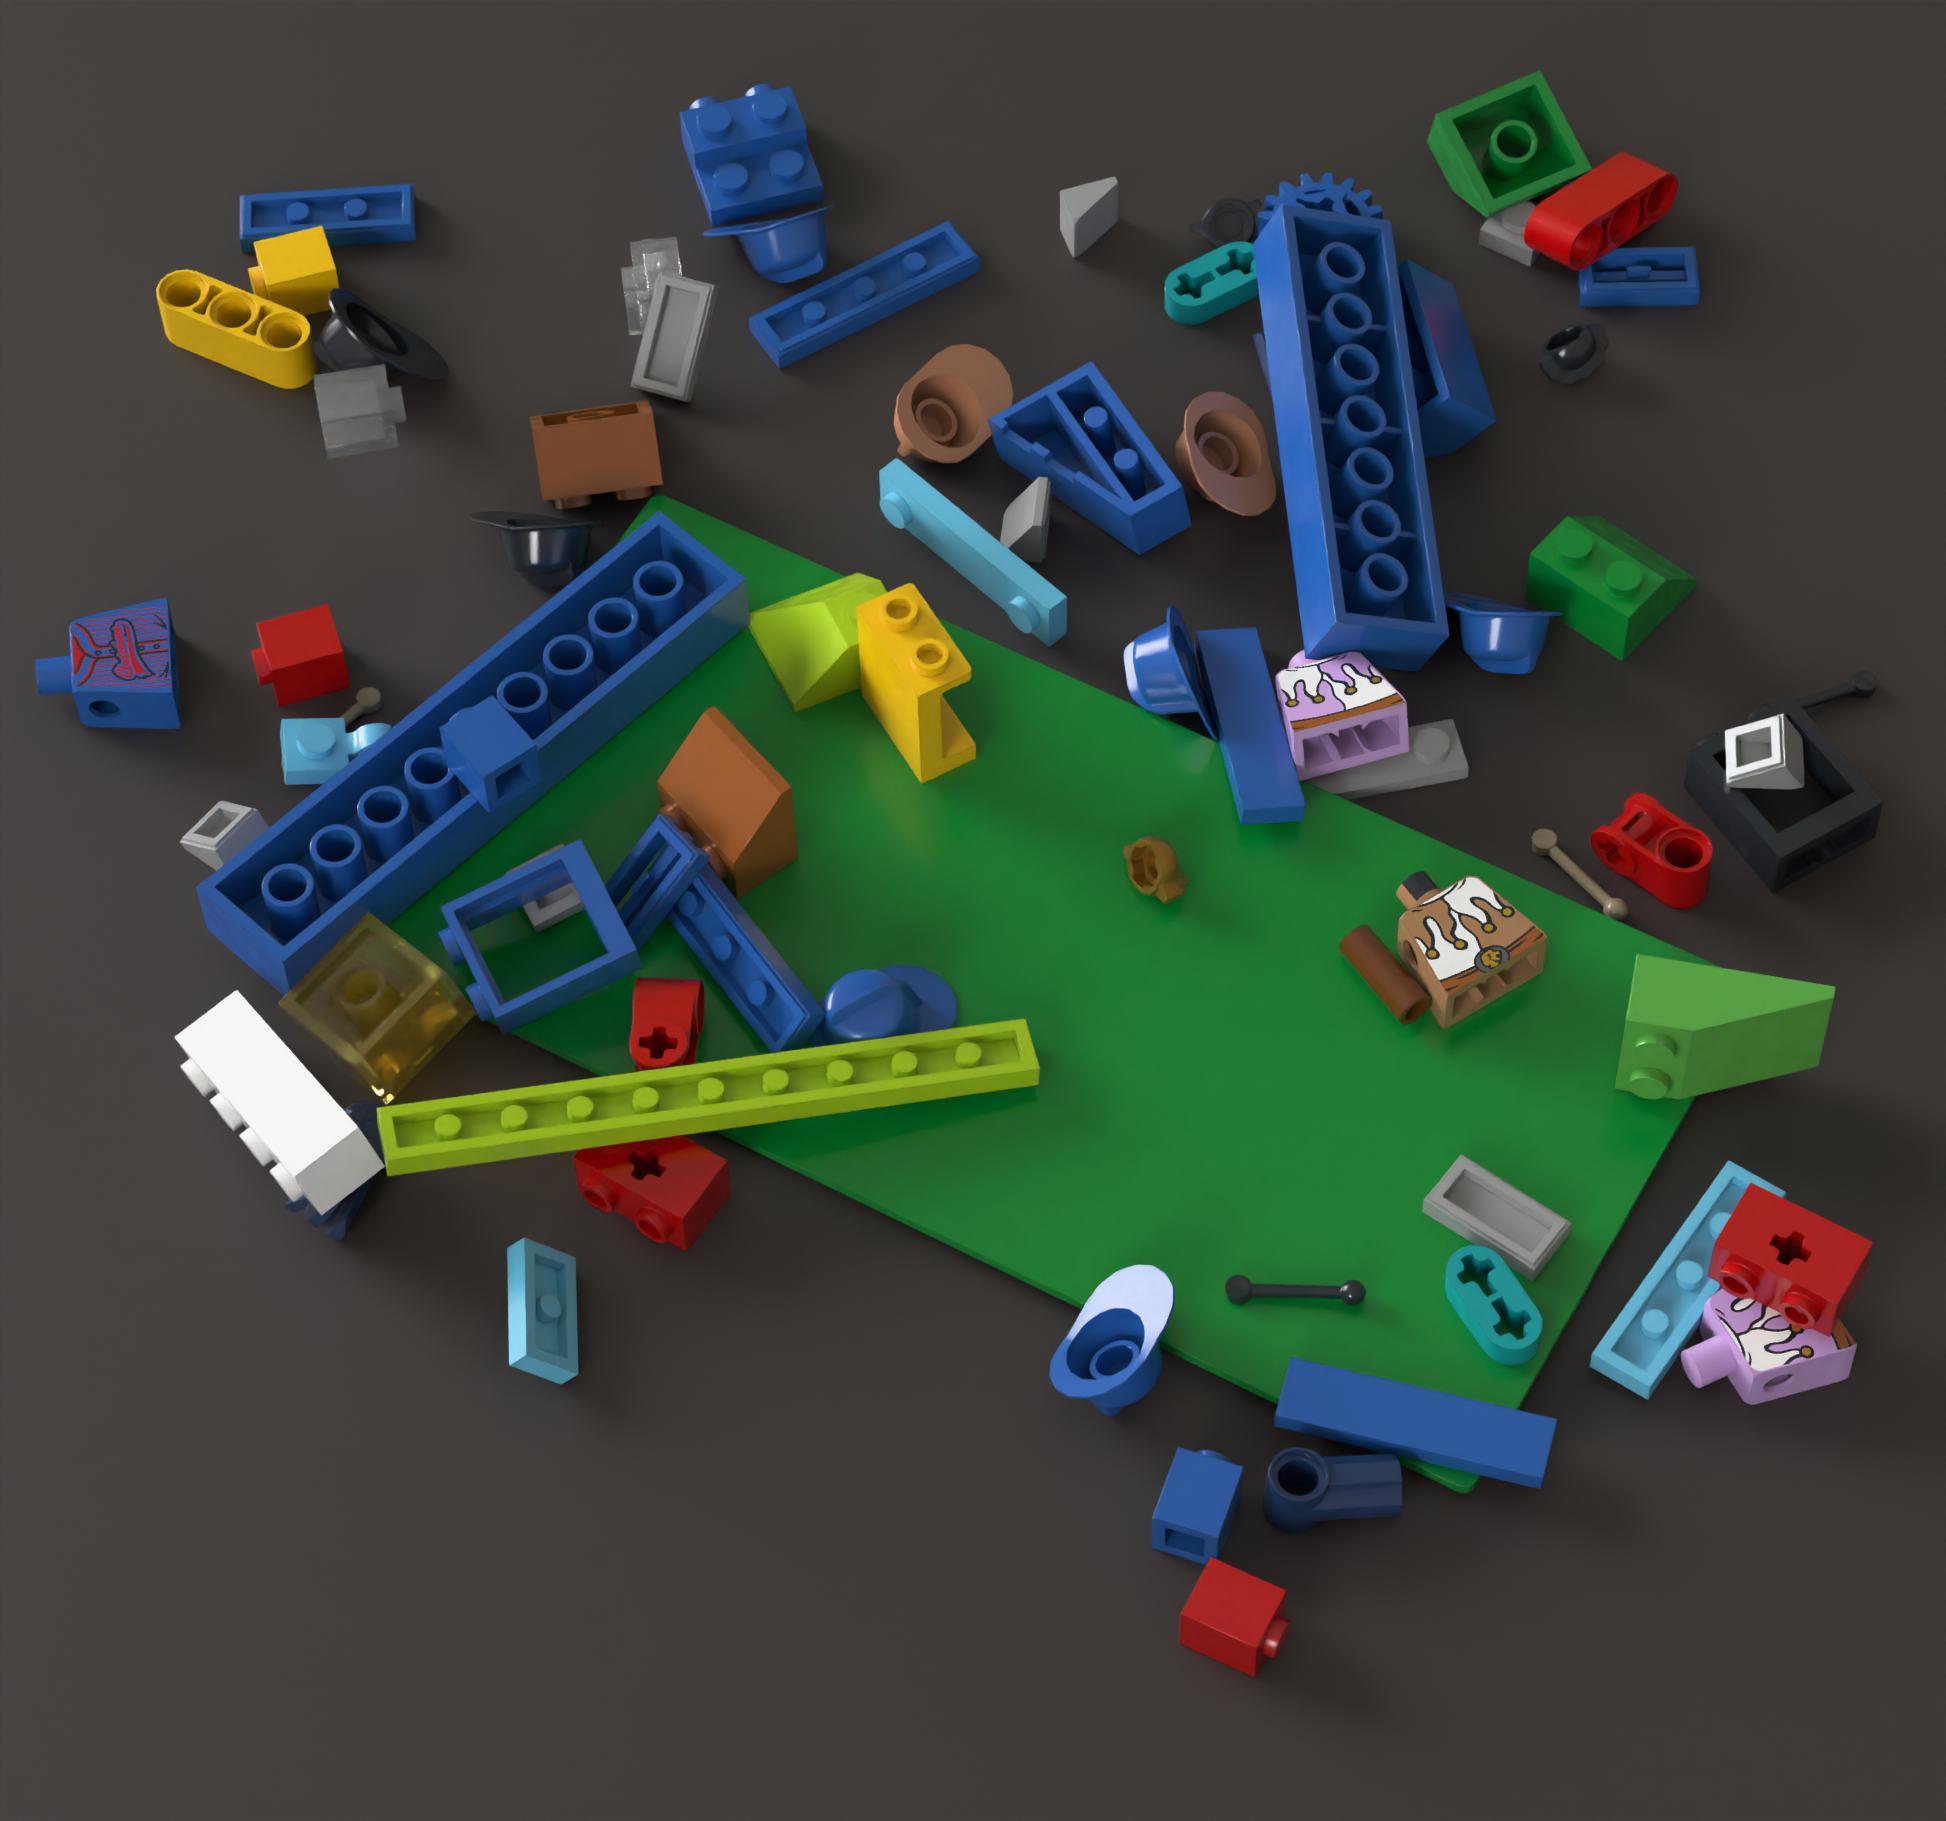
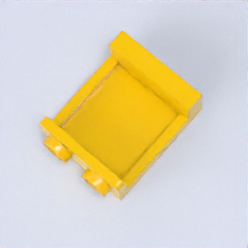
[856,583,976,784]

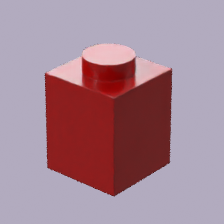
[250,604,350,707]
[1179,1557,1292,1678]

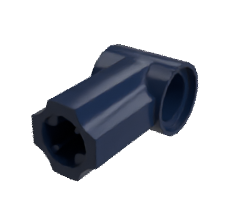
[1262,1447,1403,1534]

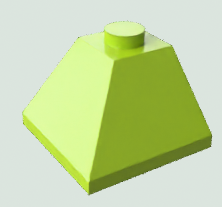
[748,573,887,712]

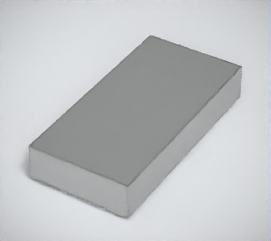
[630,271,720,402]
[1422,1154,1572,1281]

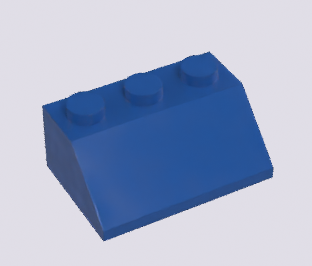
[1397,259,1497,458]

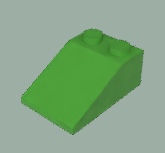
[1614,954,1836,1100]

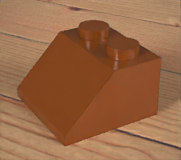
[530,400,663,509]
[656,706,798,899]

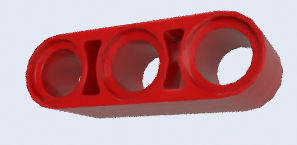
[1524,151,1678,271]

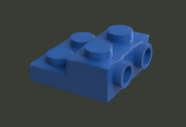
[680,84,824,227]

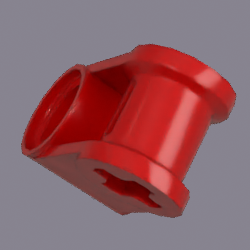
[1590,792,1713,909]
[629,978,705,1072]

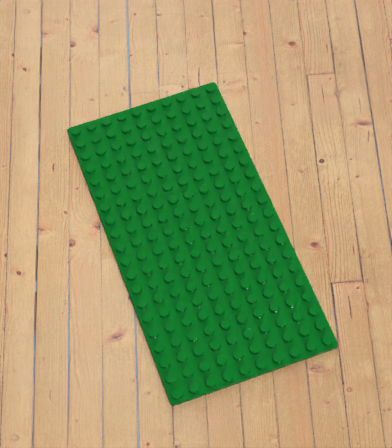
[351,495,1722,1493]

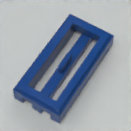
[1578,247,1700,307]
[605,814,711,952]

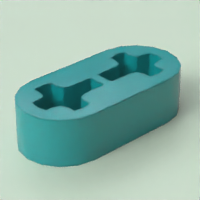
[1164,242,1259,325]
[1444,1245,1542,1365]

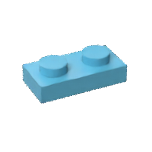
[507,1237,579,1385]

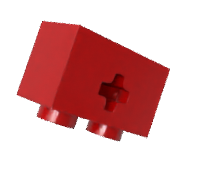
[573,1135,731,1252]
[1707,1183,1874,1337]

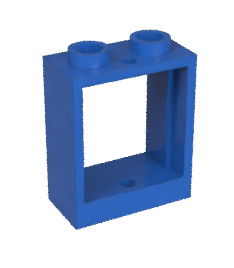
[438,839,642,1035]

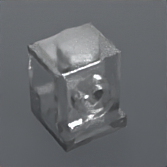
[621,237,682,336]

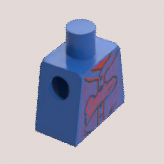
[35,598,181,729]

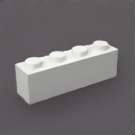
[175,990,385,1216]

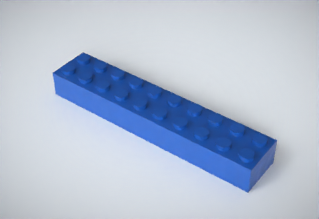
[196,511,750,1004]

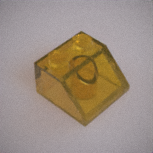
[277,912,477,1105]

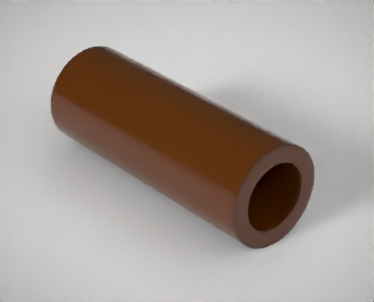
[1339,925,1431,1025]

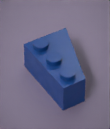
[988,361,1192,555]

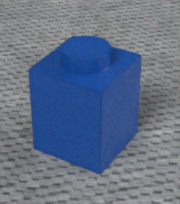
[439,695,542,814]
[1151,1447,1244,1565]

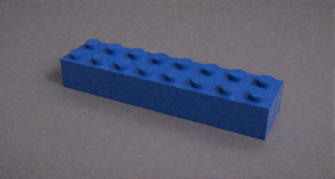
[1253,204,1449,672]

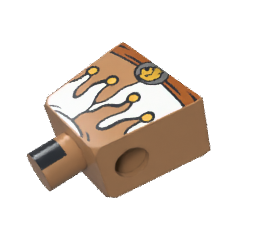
[1396,871,1548,1030]

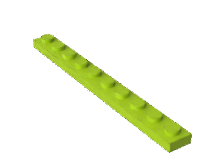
[377,1019,1040,1176]

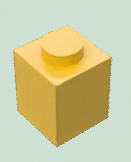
[248,226,340,316]

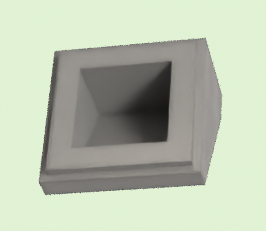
[1060,177,1118,258]
[1000,477,1051,563]
[1725,714,1805,790]
[180,801,270,871]

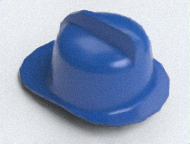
[702,205,835,283]
[1443,591,1564,674]
[1123,606,1218,741]
[808,964,957,1048]
[1049,1265,1175,1417]

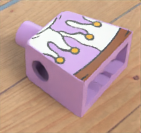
[1275,650,1410,781]
[1681,1264,1857,1405]

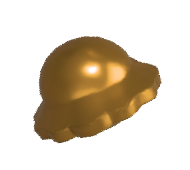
[1123,836,1188,904]

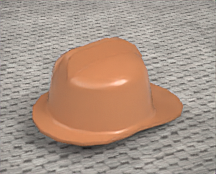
[894,344,1014,464]
[1175,392,1276,516]

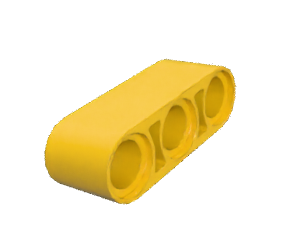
[156,269,317,389]

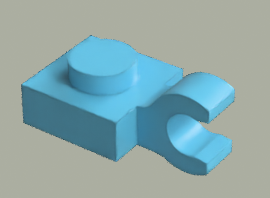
[280,718,391,785]

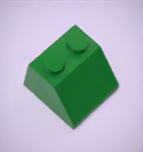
[1427,70,1592,218]
[1525,516,1697,662]

